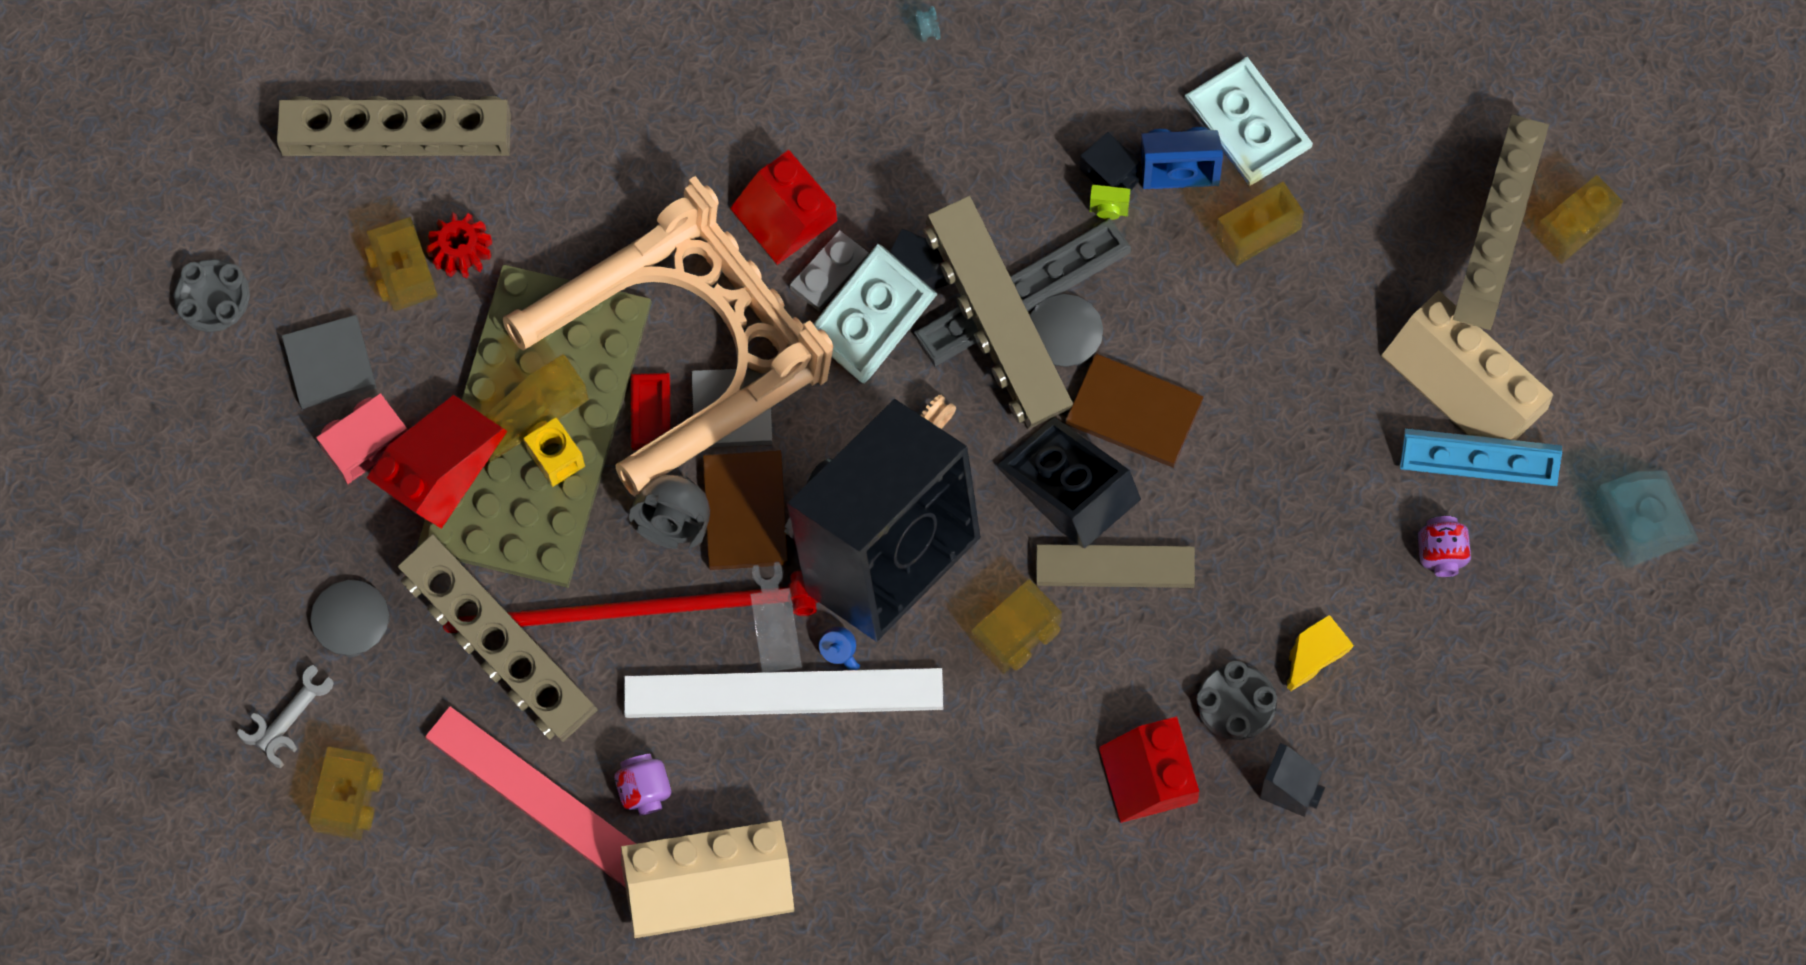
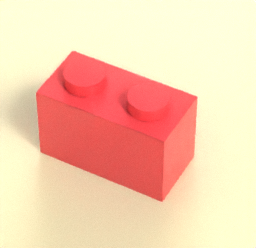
[316,393,408,484]

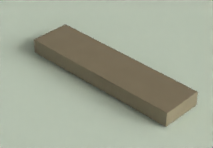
[1036,545,1195,588]

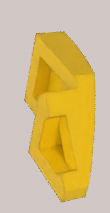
[1287,615,1354,692]

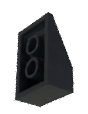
[997,417,1141,549]

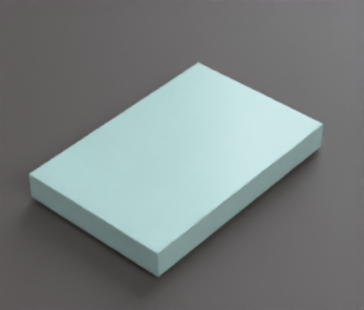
[1184,57,1313,187]
[813,244,937,383]

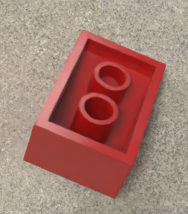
[367,395,507,529]

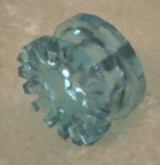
[915,6,941,43]

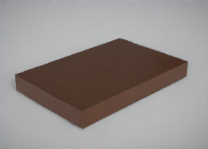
[1066,353,1204,468]
[703,450,788,570]

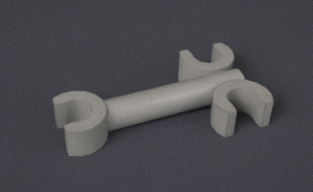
[237,665,334,768]

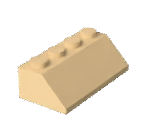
[1381,290,1553,440]
[621,820,794,938]

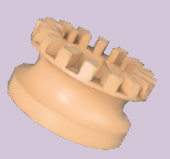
[921,395,956,429]

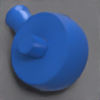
[819,626,860,671]

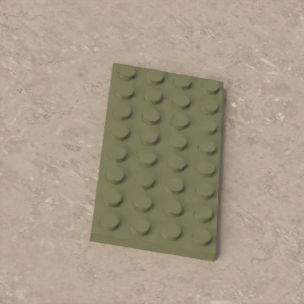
[417,265,652,588]

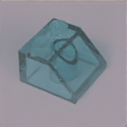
[1594,471,1699,569]

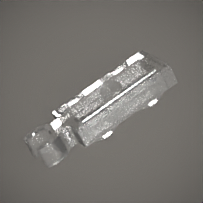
[750,562,802,673]

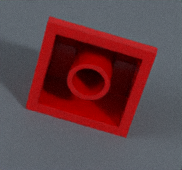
[730,150,837,265]
[1099,716,1200,823]

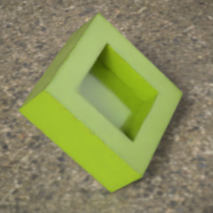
[1090,185,1130,220]

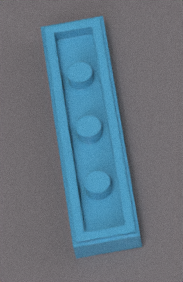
[1400,428,1562,486]

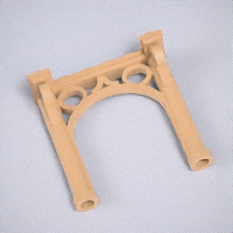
[503,176,833,497]

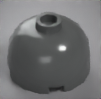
[629,475,710,549]

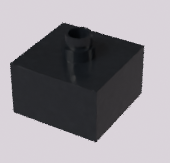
[787,398,981,642]

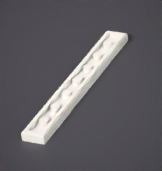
[625,668,943,718]

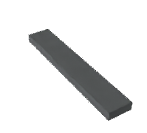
[914,218,1131,367]

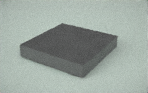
[282,315,377,409]

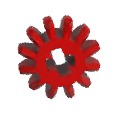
[427,212,492,279]

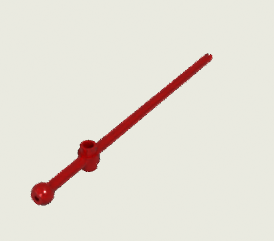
[443,571,818,633]

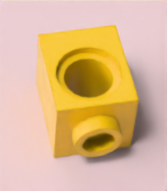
[523,417,585,487]

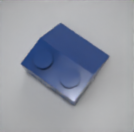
[1140,127,1223,189]

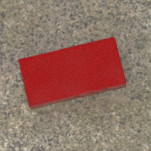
[631,373,671,450]

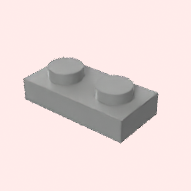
[790,230,869,312]

